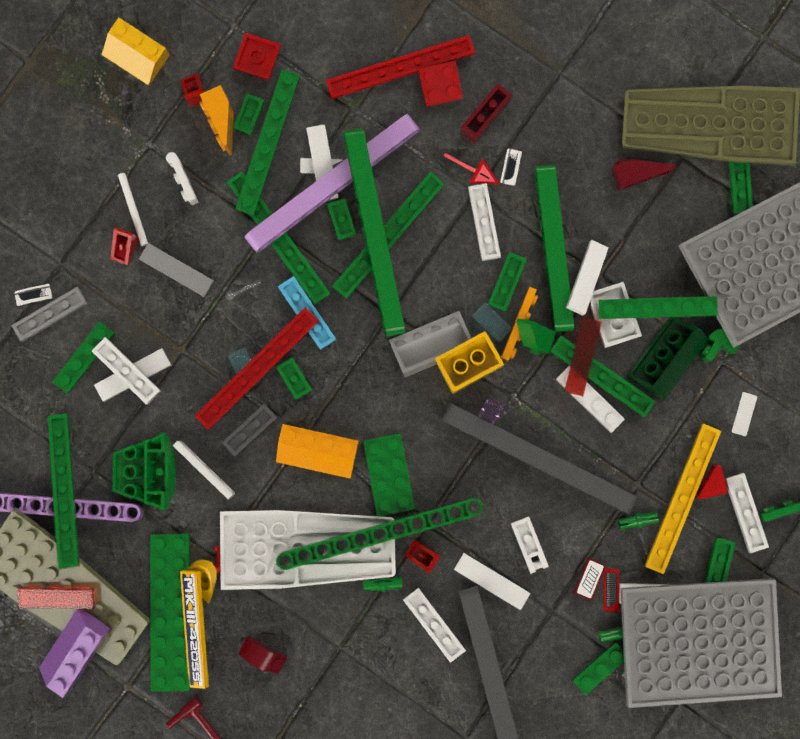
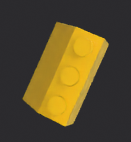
[102,18,170,86]
[435,331,504,394]

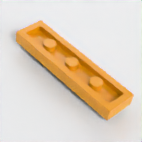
[501,287,538,362]

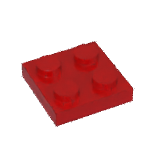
[233,33,281,81]
[418,61,463,107]

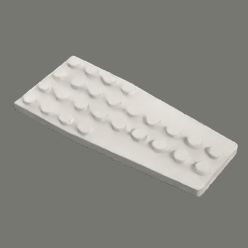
[220,510,396,590]

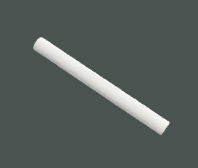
[118,173,148,246]

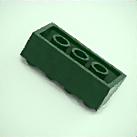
[627,317,709,401]

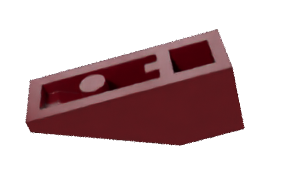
[611,159,676,191]

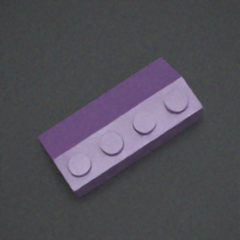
[39,607,111,698]

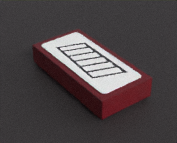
[573,557,607,601]

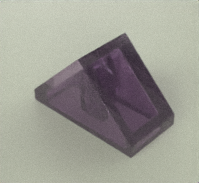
[478,396,506,426]

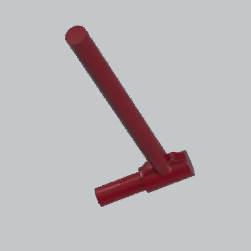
[166,697,221,739]

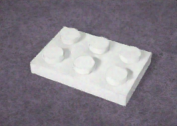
[589,282,642,348]

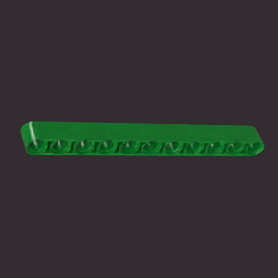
[343,128,405,337]
[276,498,483,570]

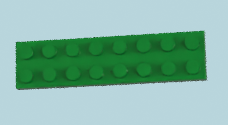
[150,534,191,692]

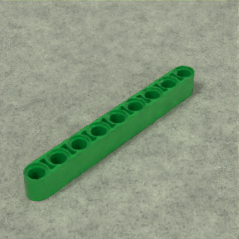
[535,164,574,332]

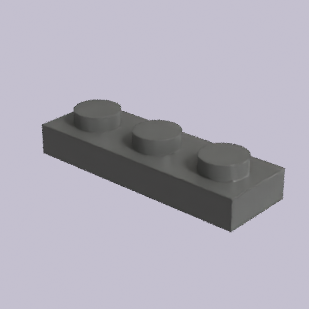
[222,404,278,457]

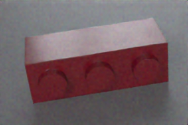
[460,83,512,144]

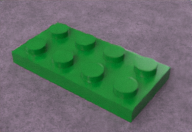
[363,434,415,516]

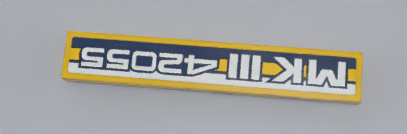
[180,570,209,689]

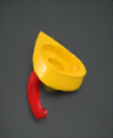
[188,546,221,604]

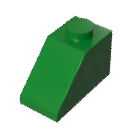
[517,318,556,355]

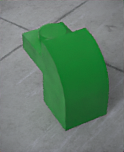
[701,328,740,363]

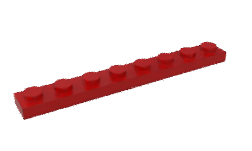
[326,35,475,100]
[195,307,319,430]

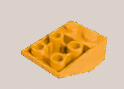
[199,85,234,156]

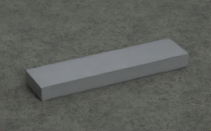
[139,243,214,297]
[11,287,88,342]

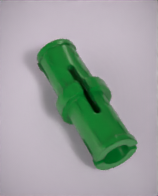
[618,511,659,531]
[363,576,403,592]

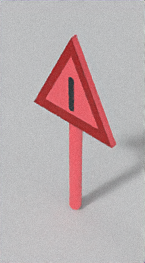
[444,153,500,185]

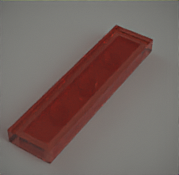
[564,317,602,397]
[17,587,96,609]

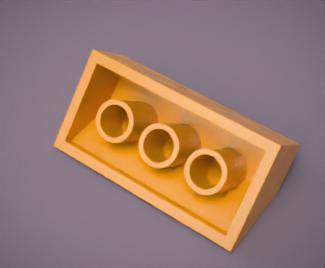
[276,424,359,479]

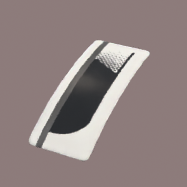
[500,149,522,186]
[14,284,52,306]

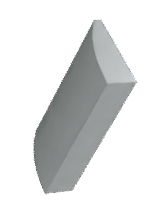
[389,311,471,378]

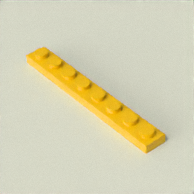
[644,424,721,574]

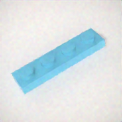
[278,276,336,350]

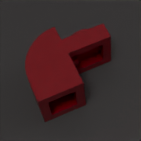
[238,636,287,674]

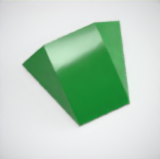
[112,433,175,511]

